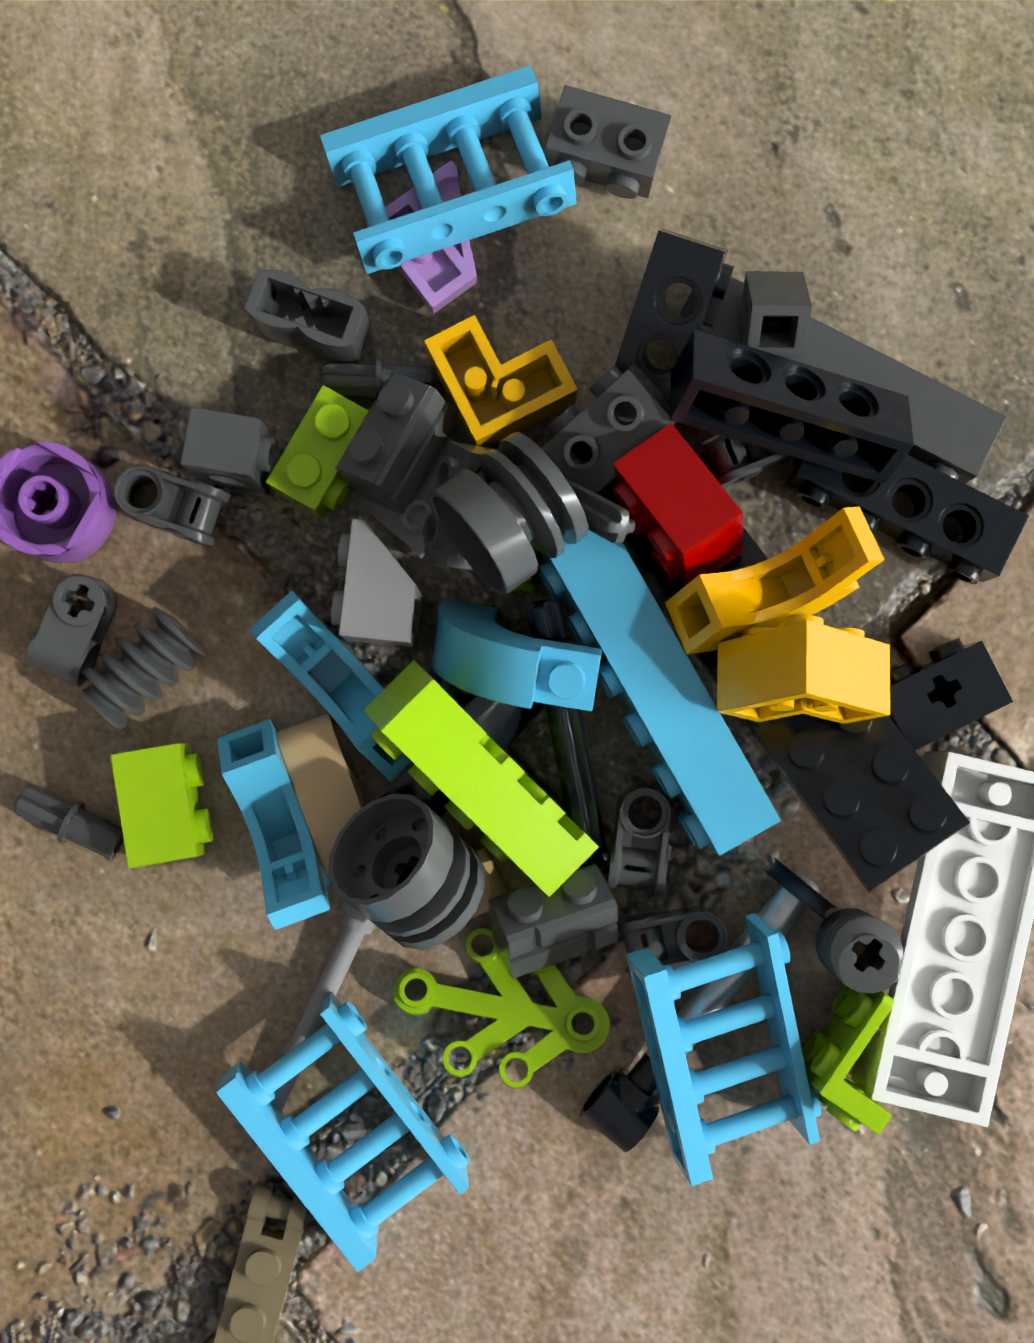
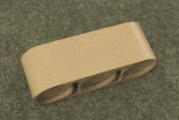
[276,713,366,883]

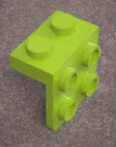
[802,986,894,1135]

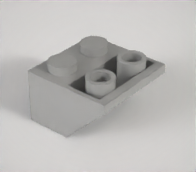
[331,519,423,650]

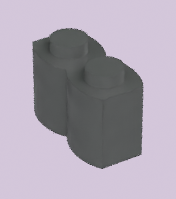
[244,270,371,363]

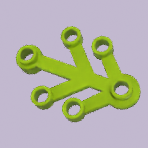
[393,928,610,1089]

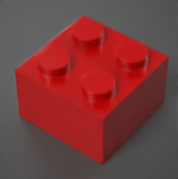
[612,423,743,587]

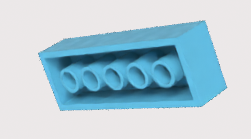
[538,530,781,856]

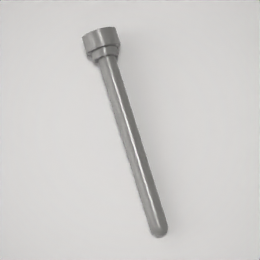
[272,900,377,1112]

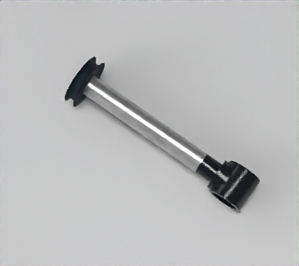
[580,857,838,1153]

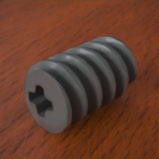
[82,607,208,730]
[816,908,903,994]

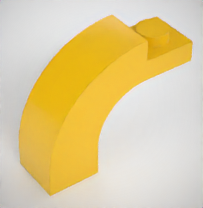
[665,507,885,655]

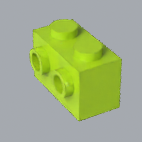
[266,385,369,521]
[110,743,214,869]

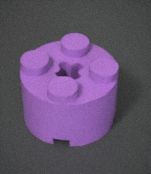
[0,442,118,564]

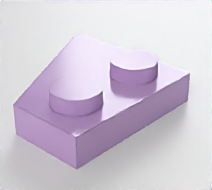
[366,160,477,314]

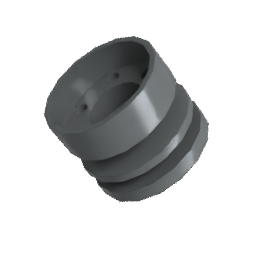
[429,432,589,595]
[328,794,485,950]

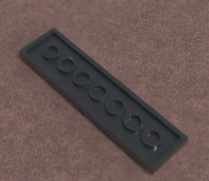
[622,527,970,893]

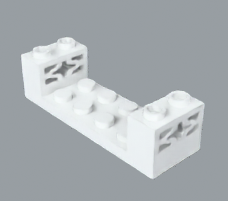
[851,752,1034,1127]

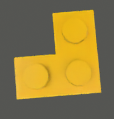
[424,315,578,448]
[717,615,890,724]

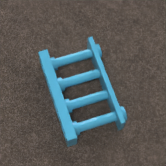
[320,65,577,274]
[626,913,821,1186]
[216,992,470,1273]

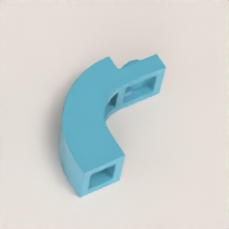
[249,591,412,781]
[432,599,602,711]
[217,719,331,930]

